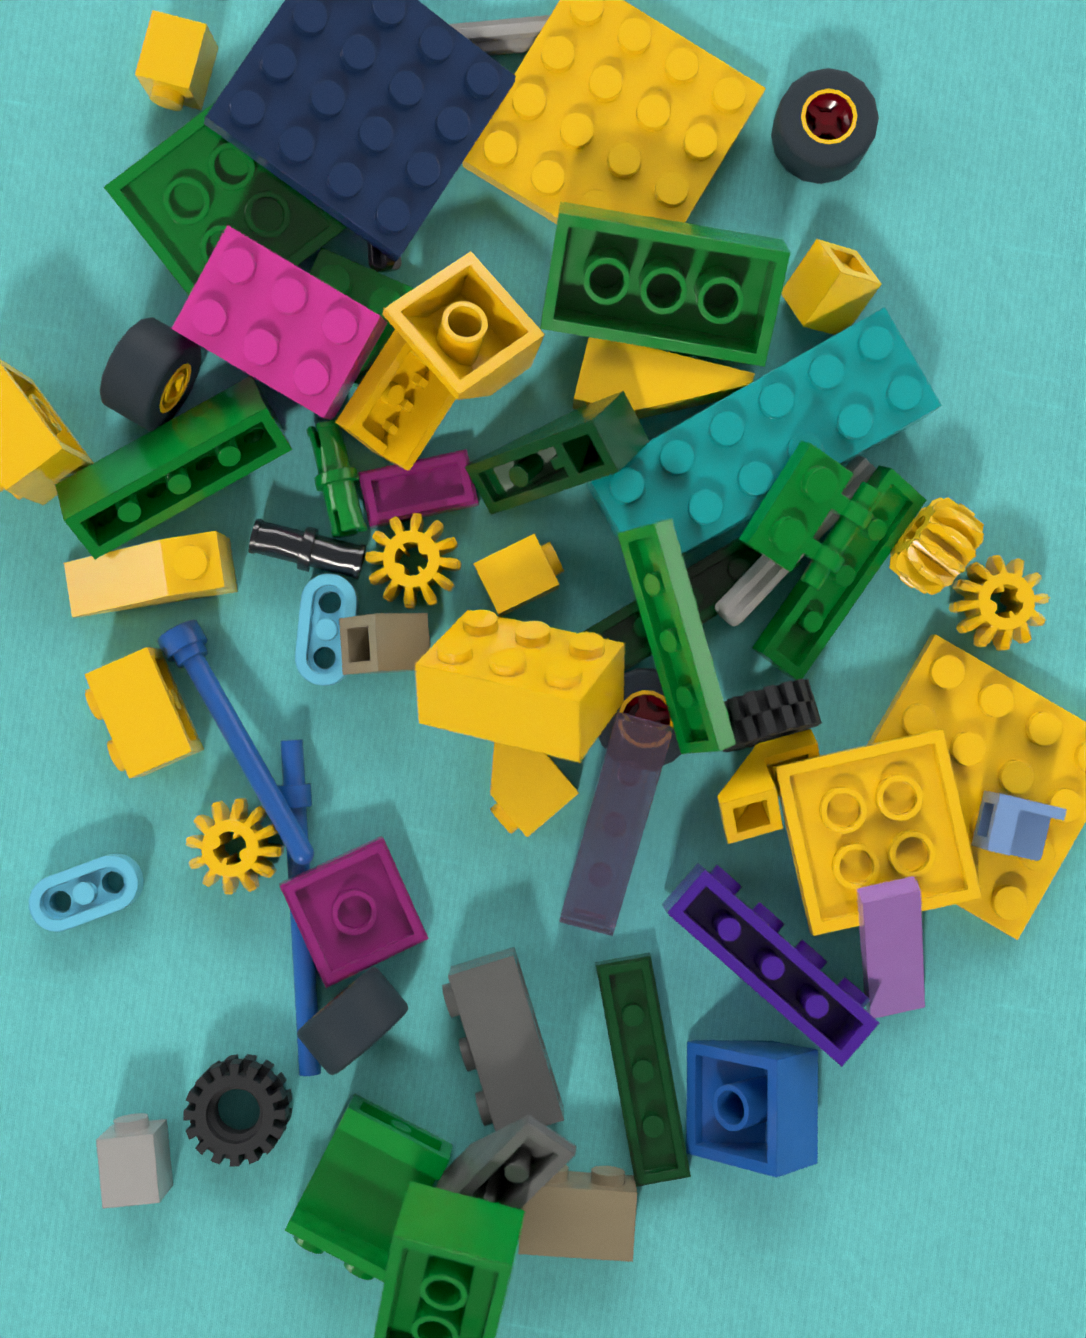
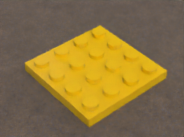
[462,0,766,224]
[867,634,1086,940]

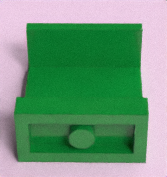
[284,1094,453,1282]

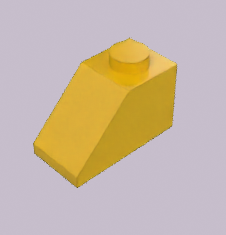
[490,742,579,837]

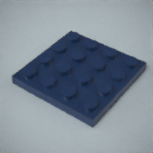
[203,0,516,262]

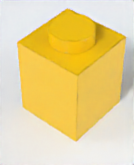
[135,10,218,111]
[473,533,564,617]

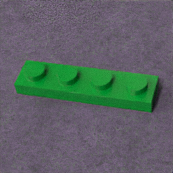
[752,465,927,680]
[617,518,736,754]

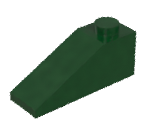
[465,391,649,515]

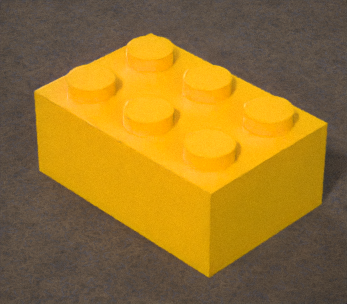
[415,610,625,762]

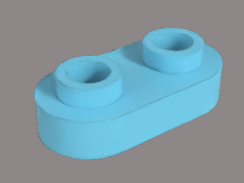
[295,574,359,686]
[29,854,144,932]

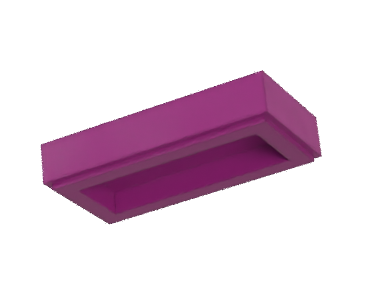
[358,449,479,528]

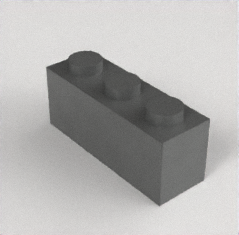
[442,947,564,1131]

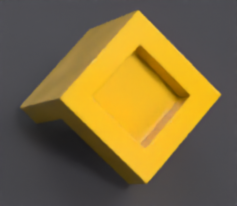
[782,239,882,335]

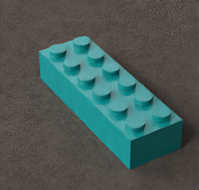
[586,307,942,557]

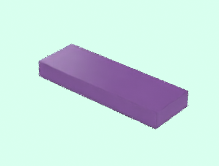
[857,876,925,1018]

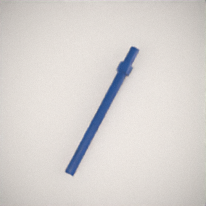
[278,739,322,1076]

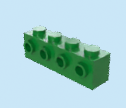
[55,376,293,560]

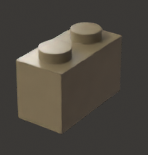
[518,1165,637,1262]

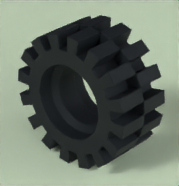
[723,679,822,753]
[183,1054,293,1167]

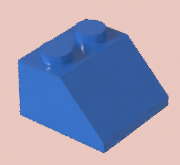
[686,1040,818,1178]

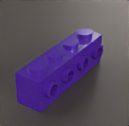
[662,863,880,1067]

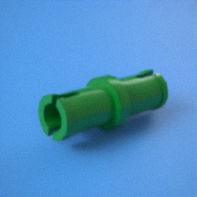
[306,421,367,538]

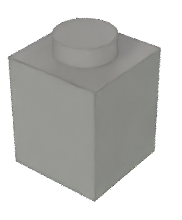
[96,1113,173,1209]

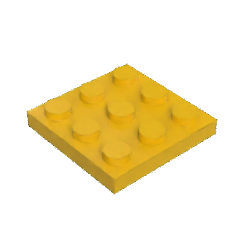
[772,729,982,936]

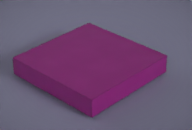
[279,836,429,988]

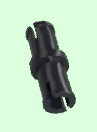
[248,518,366,580]

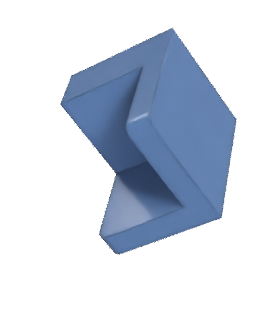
[971,790,1067,861]

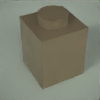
[339,613,431,675]

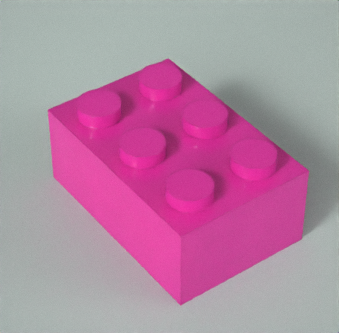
[171,225,388,420]

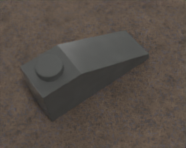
[436,1115,577,1209]

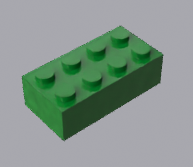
[540,201,791,367]
[373,1181,525,1338]

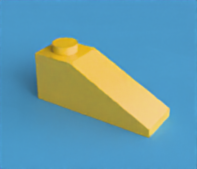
[573,337,755,419]
[64,531,238,618]

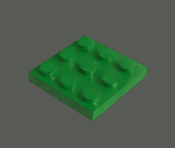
[104,102,347,296]

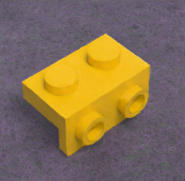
[335,329,456,470]

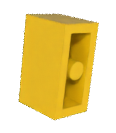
[84,647,204,779]

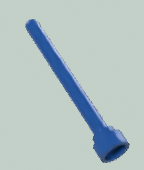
[157,620,314,865]

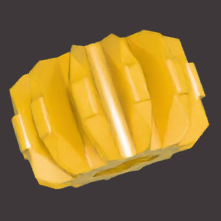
[889,497,984,595]
[365,513,462,609]
[948,555,1050,651]
[186,798,284,895]

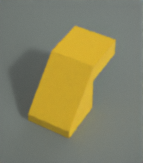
[717,729,820,844]

